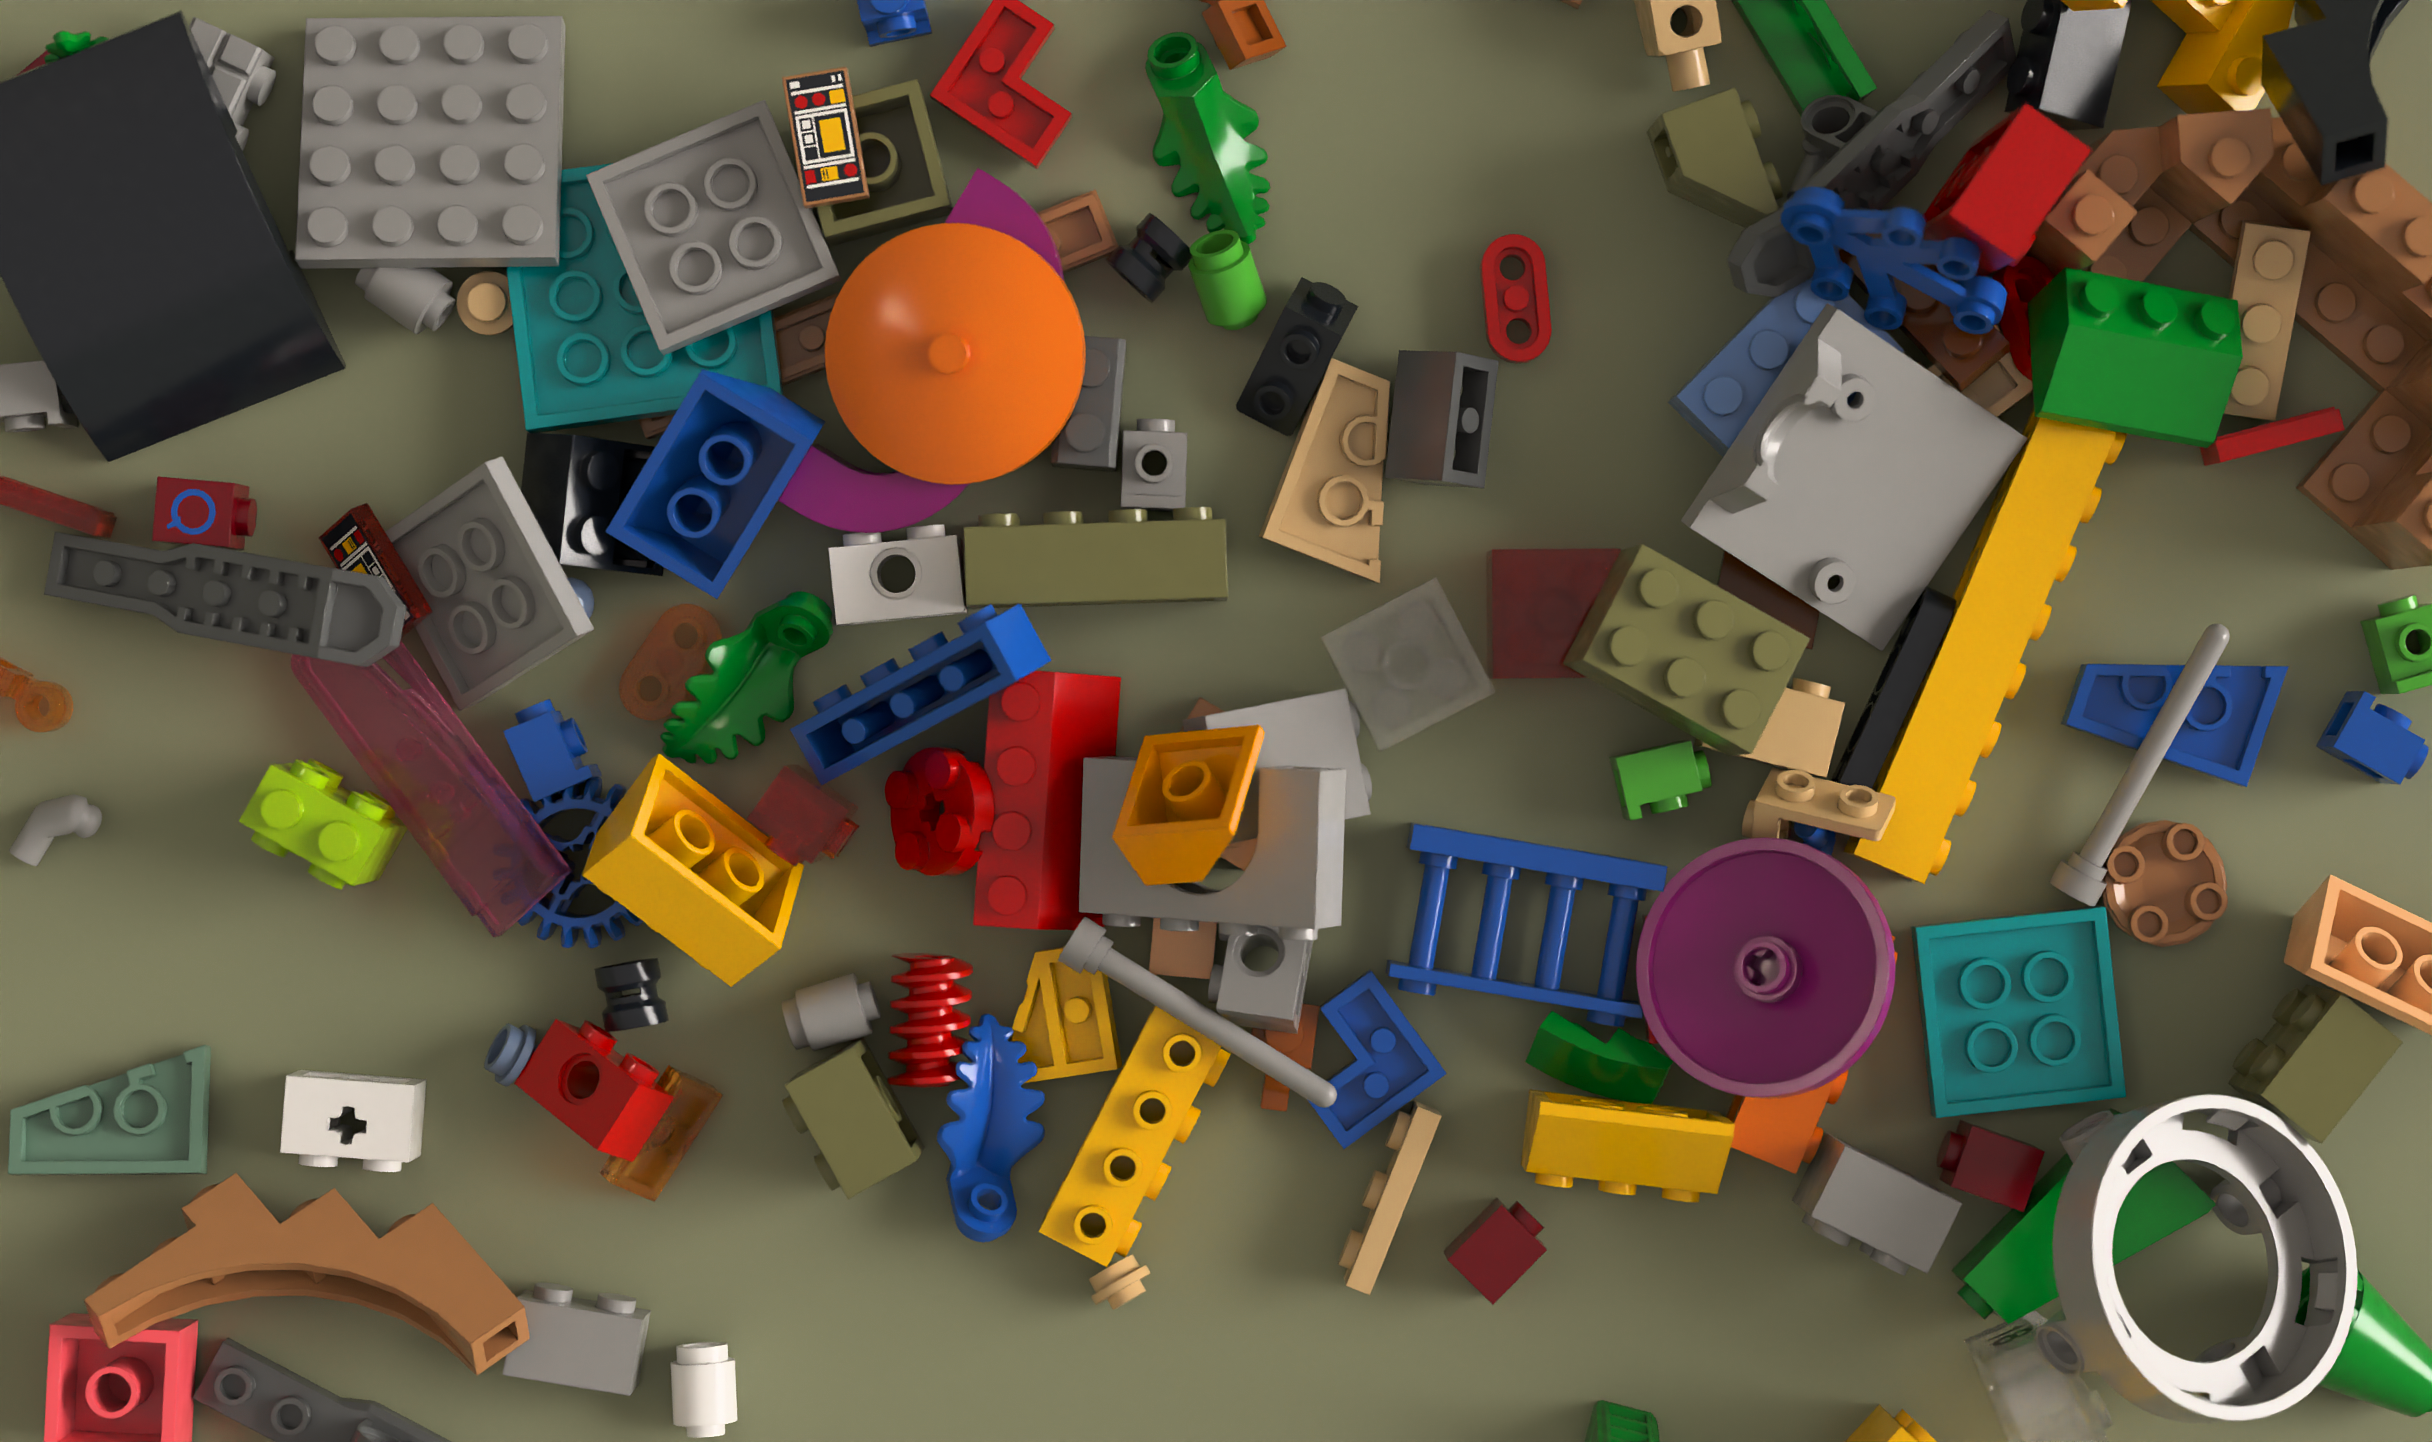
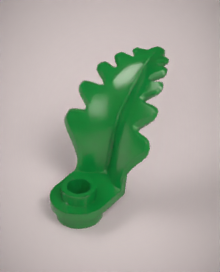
[1145,32,1270,244]
[659,591,833,764]

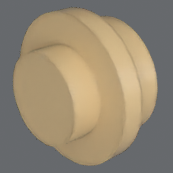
[457,271,513,336]
[1089,1254,1151,1310]

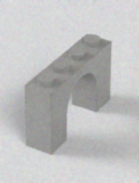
[1079,756,1346,940]

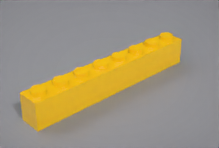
[1843,406,2127,884]

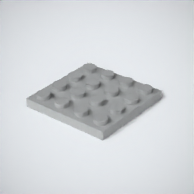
[295,16,566,269]

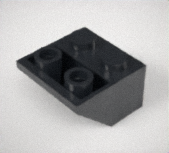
[521,432,664,576]

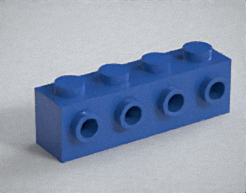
[790,604,1051,786]

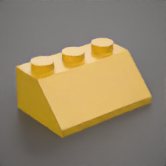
[582,753,804,987]
[1521,1089,1735,1202]

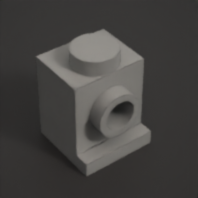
[0,360,78,432]
[1121,419,1187,512]

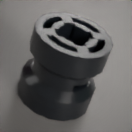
[1106,213,1192,303]
[594,958,669,1032]

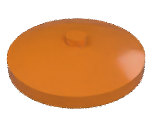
[825,223,1086,484]

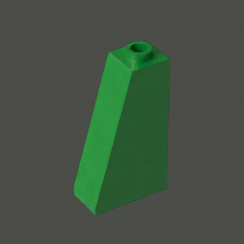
[1951,1108,2216,1324]

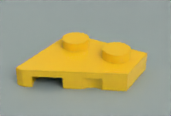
[1011,946,1122,1083]

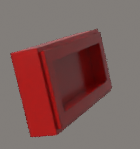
[2200,406,2345,466]

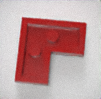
[930,0,1072,169]

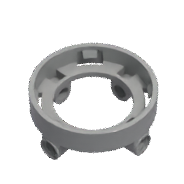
[2035,1095,2357,1424]

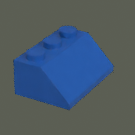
[605,369,825,599]

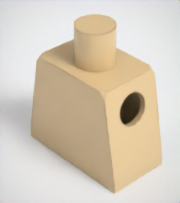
[1634,0,1722,92]

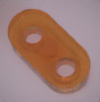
[619,604,721,720]

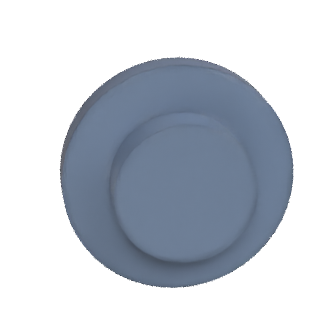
[484,1023,538,1087]

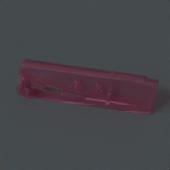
[291,640,572,937]

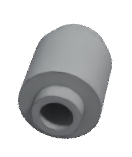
[355,268,456,334]
[782,973,881,1051]

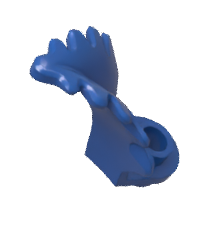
[937,1013,1045,1242]

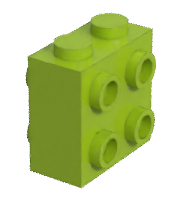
[239,758,410,889]

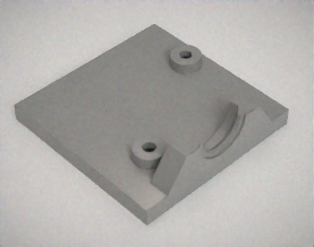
[1681,303,2028,651]

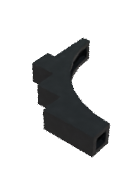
[2261,0,2409,185]

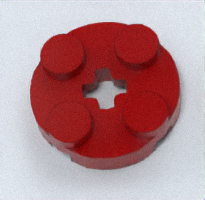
[884,747,994,876]

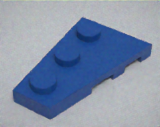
[2061,664,2289,787]

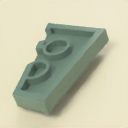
[8,1045,211,1175]

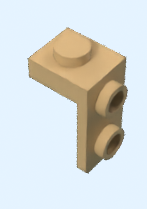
[1742,767,1896,841]

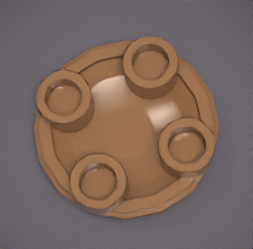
[2102,820,2228,947]

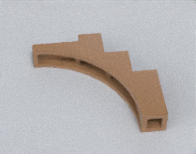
[84,1173,530,1375]

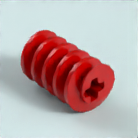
[887,953,973,1087]

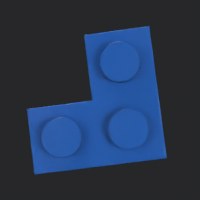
[1308,970,1447,1149]

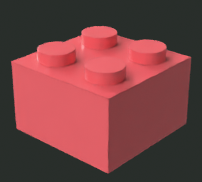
[44,1313,198,1442]

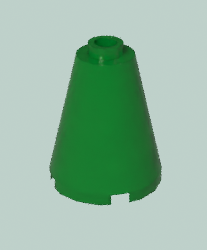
[2295,1267,2432,1417]

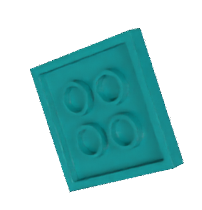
[1911,906,2126,1118]

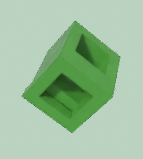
[2360,594,2432,694]
[1609,740,1712,821]

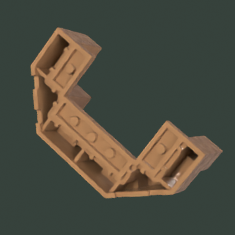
[2025,108,2432,570]

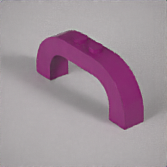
[778,168,1065,533]

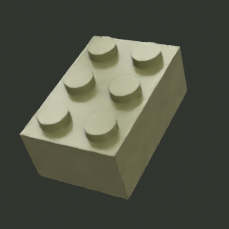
[1562,544,1810,756]

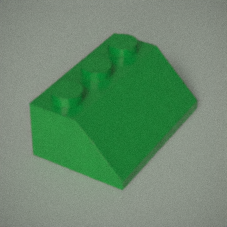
[2028,267,2243,448]

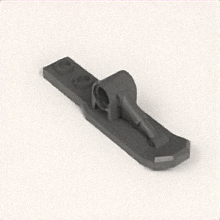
[1727,10,2016,297]
[44,532,406,667]
[193,1338,451,1442]

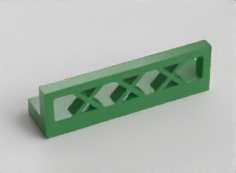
[1731,0,1877,116]

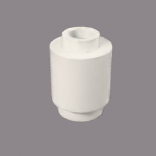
[670,1342,738,1438]

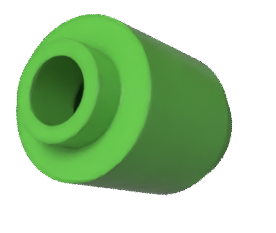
[1188,230,1267,330]

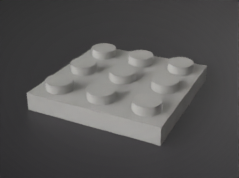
[586,100,842,355]
[370,457,594,711]

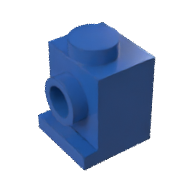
[857,0,932,47]
[2316,691,2429,785]
[503,699,602,802]

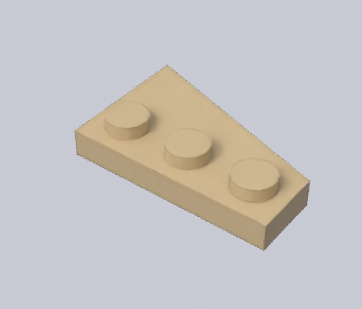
[1259,358,1390,583]

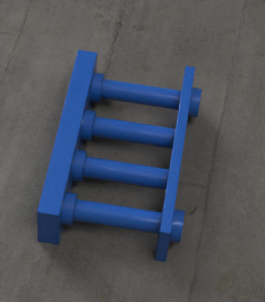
[1386,822,1668,1027]

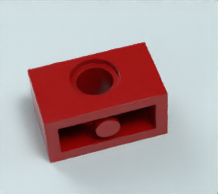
[514,1019,675,1162]

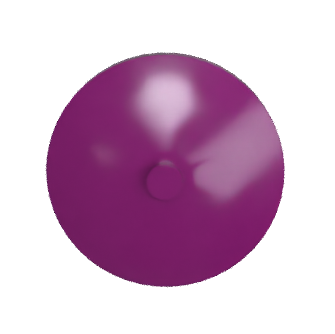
[1636,838,1896,1099]

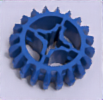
[494,777,644,948]

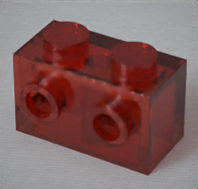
[747,764,860,866]

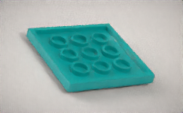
[506,163,784,433]

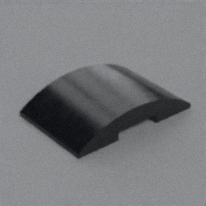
[0,10,346,462]

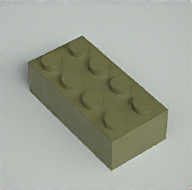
[964,507,1228,609]

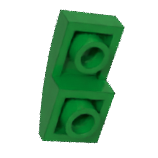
[1525,1011,1673,1104]

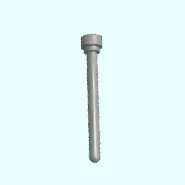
[2049,624,2230,907]
[1058,917,1337,1108]

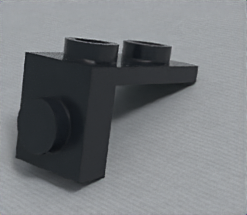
[1236,277,1358,436]

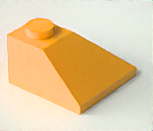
[1112,725,1265,886]

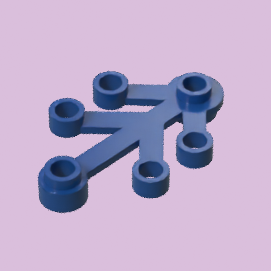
[1780,186,2007,334]

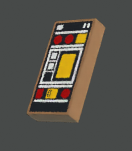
[782,67,870,209]

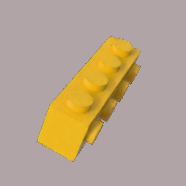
[1038,1005,1231,1267]

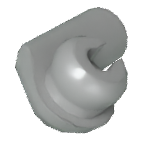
[9,794,102,866]

